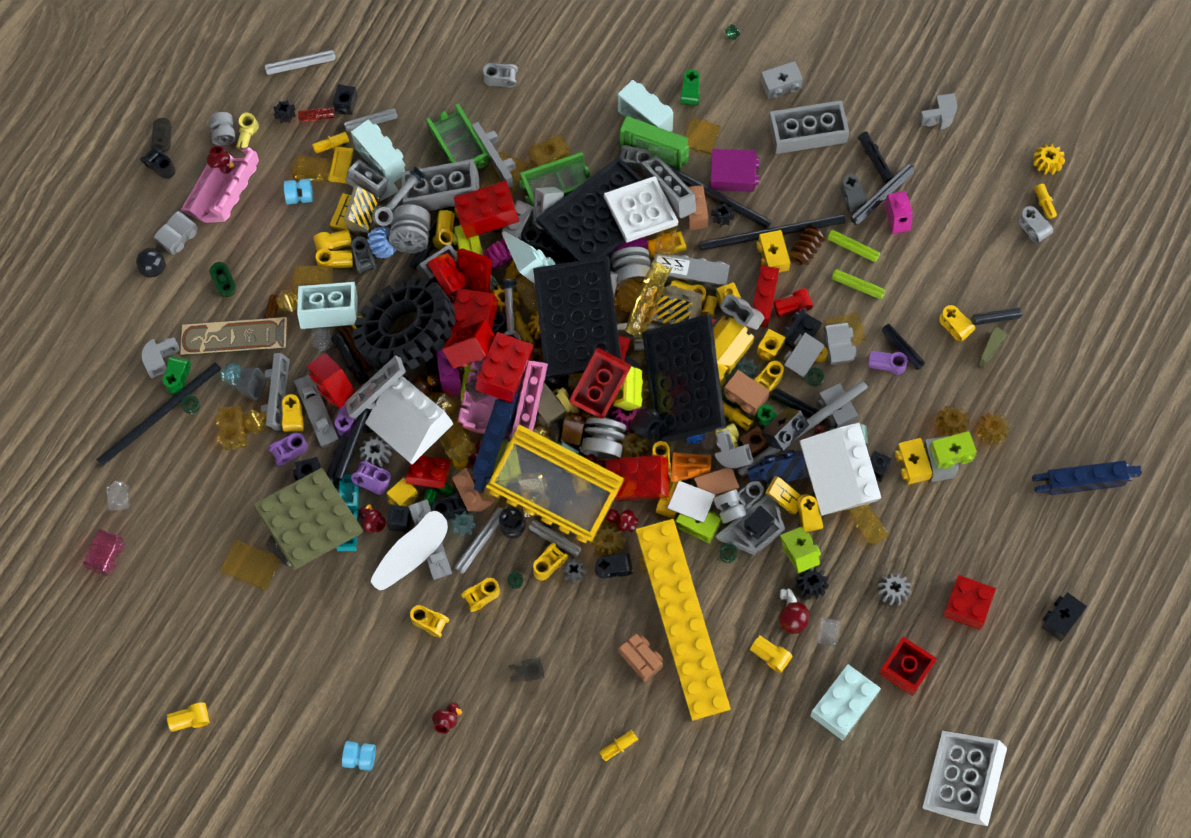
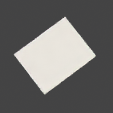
[668,481,715,522]

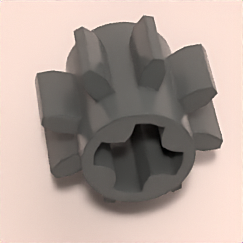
[562,558,586,584]

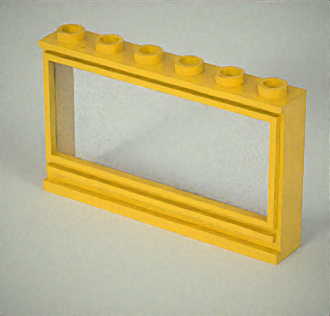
[486,424,624,544]

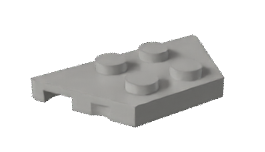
[716,494,785,555]

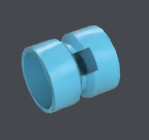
[284,178,313,205]
[342,741,376,771]

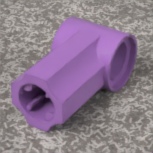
[868,351,907,375]

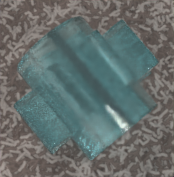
[735,358,759,379]
[221,363,243,385]
[451,511,476,537]

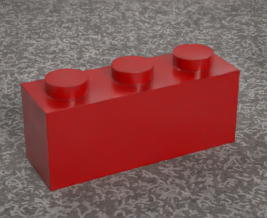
[752,265,780,328]

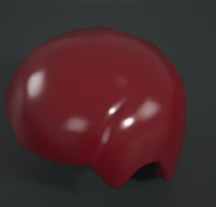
[779,602,810,634]

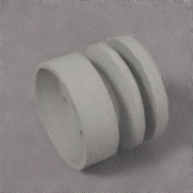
[389,204,431,253]
[610,247,654,293]
[581,418,626,459]

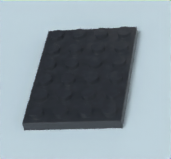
[536,156,642,261]
[533,256,622,378]
[642,314,726,443]

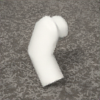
[780,588,797,604]

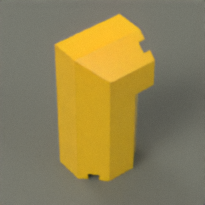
[713,316,754,388]

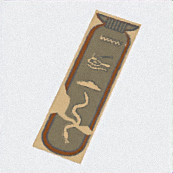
[180,317,287,355]

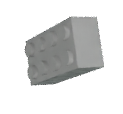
[769,100,849,154]
[401,159,479,211]

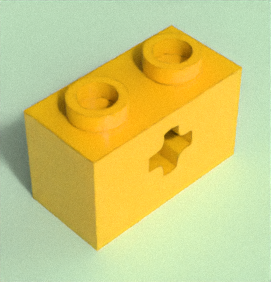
[756,230,790,273]
[895,438,933,485]

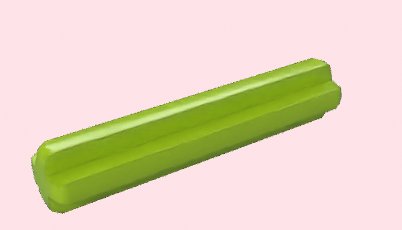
[828,230,880,262]
[832,269,885,299]

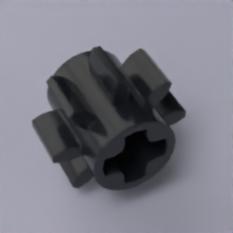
[273,100,296,123]
[711,203,734,227]

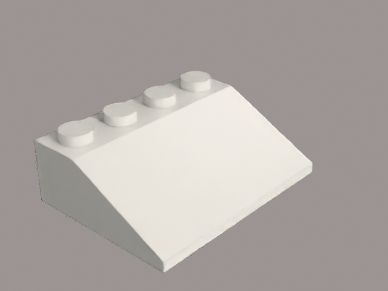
[365,376,453,464]
[799,423,881,516]
[922,731,1007,826]

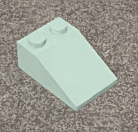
[502,231,556,284]

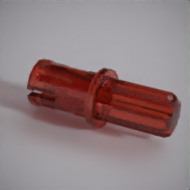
[298,107,335,122]

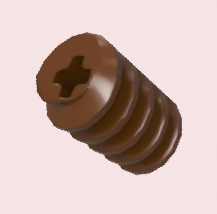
[788,224,826,265]

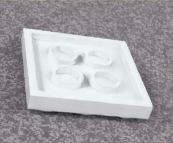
[604,176,678,243]

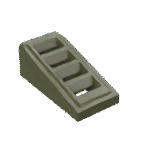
[979,326,1007,368]

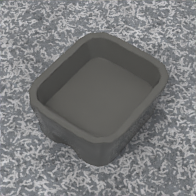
[236,367,266,402]

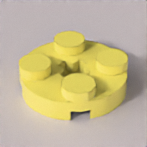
[552,387,580,415]

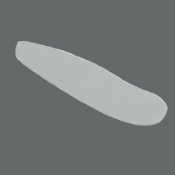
[371,511,448,590]

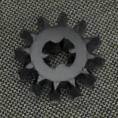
[795,566,829,600]

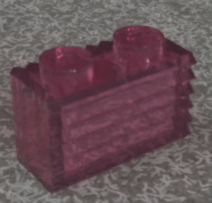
[83,529,125,576]

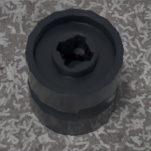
[499,506,525,539]

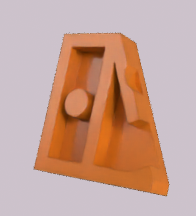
[671,452,712,482]

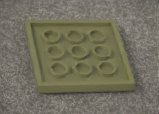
[254,468,363,570]

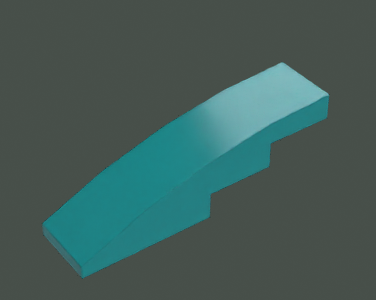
[336,474,360,551]

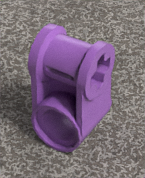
[335,405,357,437]
[268,433,308,466]
[351,461,391,495]

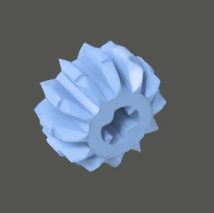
[367,226,396,259]

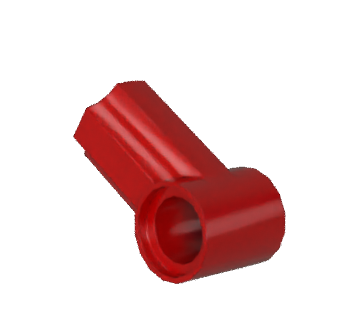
[773,288,814,317]

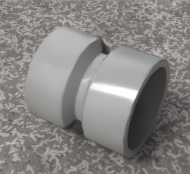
[209,112,236,146]
[713,489,747,524]

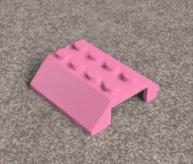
[180,147,259,223]
[457,358,548,439]

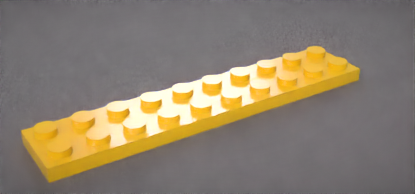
[635,519,731,721]

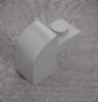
[919,93,957,130]
[142,337,180,378]
[715,429,754,468]

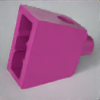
[883,191,913,234]

